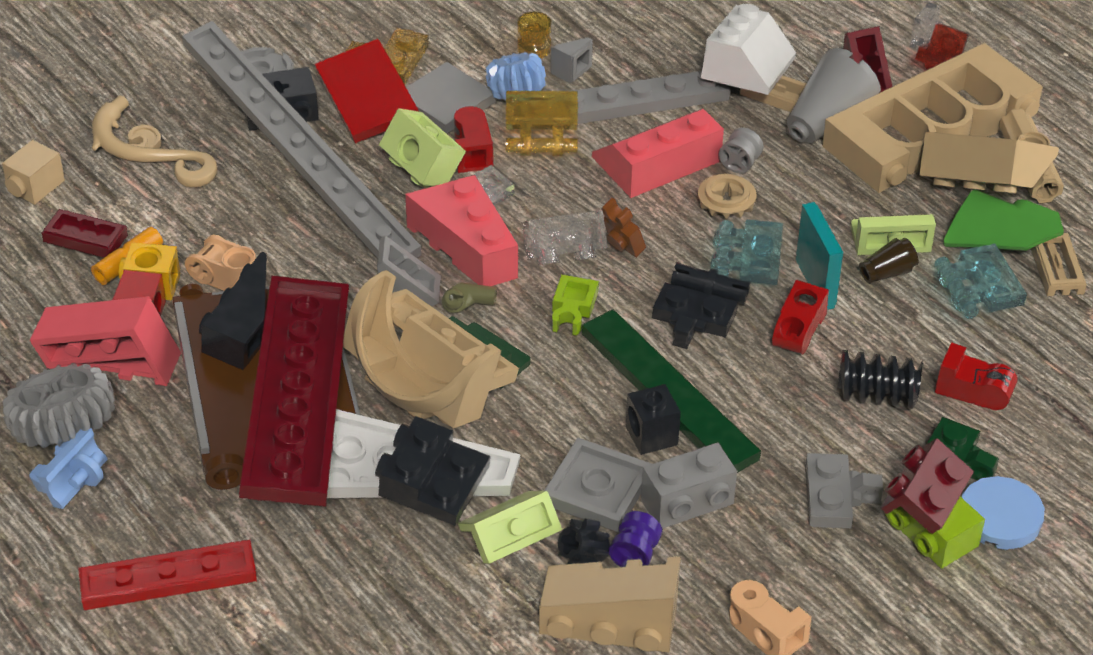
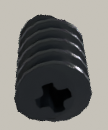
[837,350,923,409]

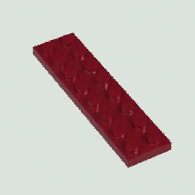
[239,275,349,507]

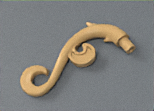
[92,95,217,188]

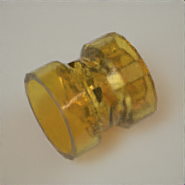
[517,11,552,59]

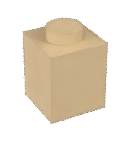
[2,140,65,205]

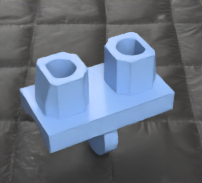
[30,428,108,509]

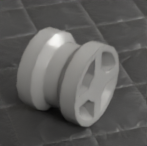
[719,127,764,174]

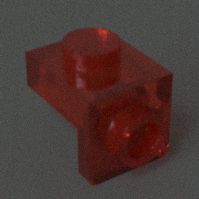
[915,23,969,70]

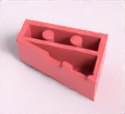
[405,175,518,286]
[30,296,181,386]

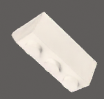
[701,4,796,95]

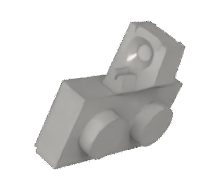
[806,453,883,528]

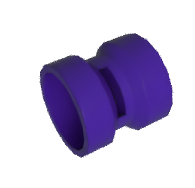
[609,511,663,567]

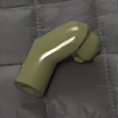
[442,282,497,313]

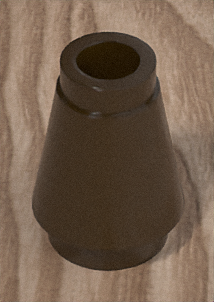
[859,238,919,284]

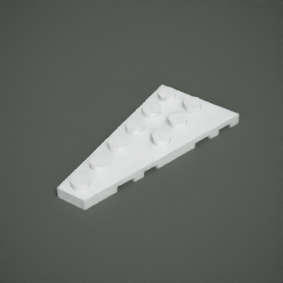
[327,409,520,498]

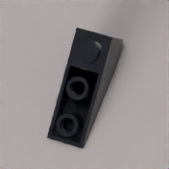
[199,251,267,370]

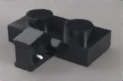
[652,282,738,349]

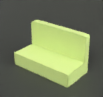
[850,214,936,255]
[458,491,562,564]

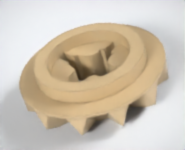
[697,174,757,219]

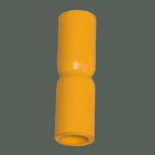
[91,226,163,285]

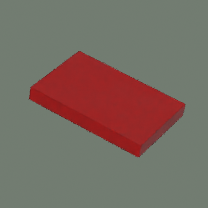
[314,38,419,143]

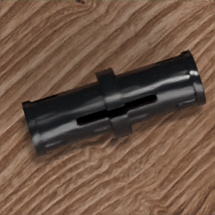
[670,262,751,306]

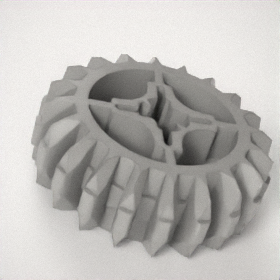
[2,363,115,448]

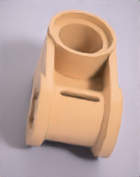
[185,234,256,291]

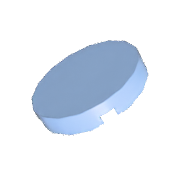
[962,476,1045,550]

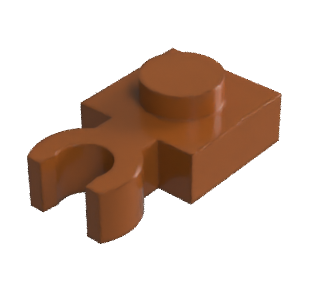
[601,197,646,258]

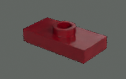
[41,209,128,258]

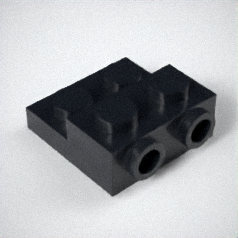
[375,416,491,526]

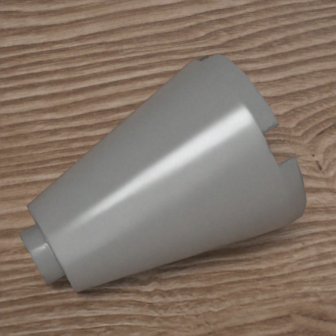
[787,48,881,143]

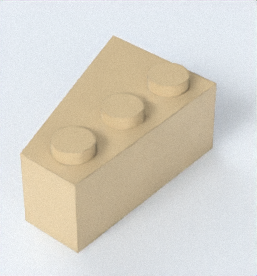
[539,556,681,653]

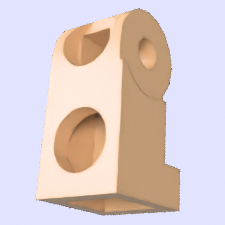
[729,580,811,655]

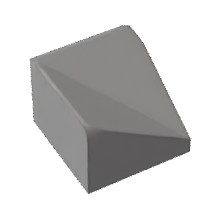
[551,37,593,83]

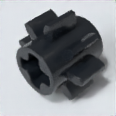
[558,518,610,564]

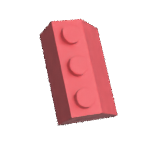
[592,109,724,198]

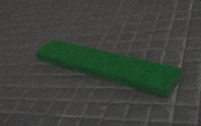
[582,309,761,473]

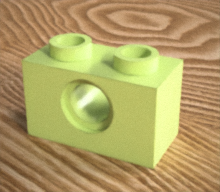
[379,108,466,188]

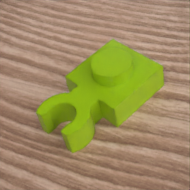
[552,274,599,336]

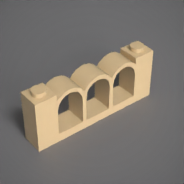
[822,43,1043,193]

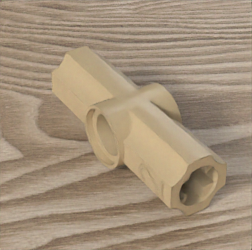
[999,109,1064,203]

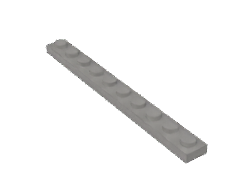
[182,21,421,258]

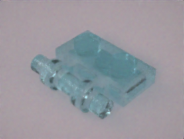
[711,219,783,285]
[934,244,1027,319]

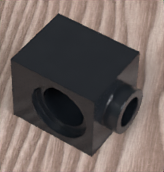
[626,384,681,455]

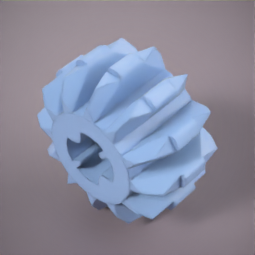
[486,52,546,101]

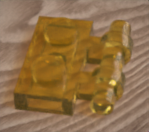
[506,91,578,156]

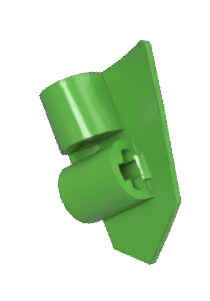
[944,189,1064,251]

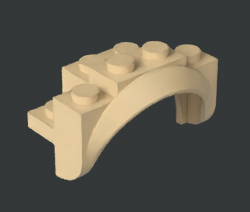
[343,270,519,429]

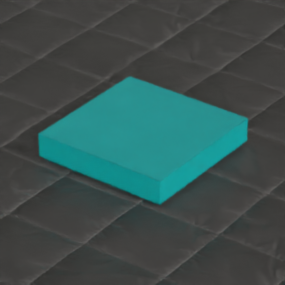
[796,202,843,310]

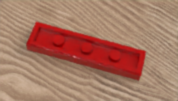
[78,539,257,611]

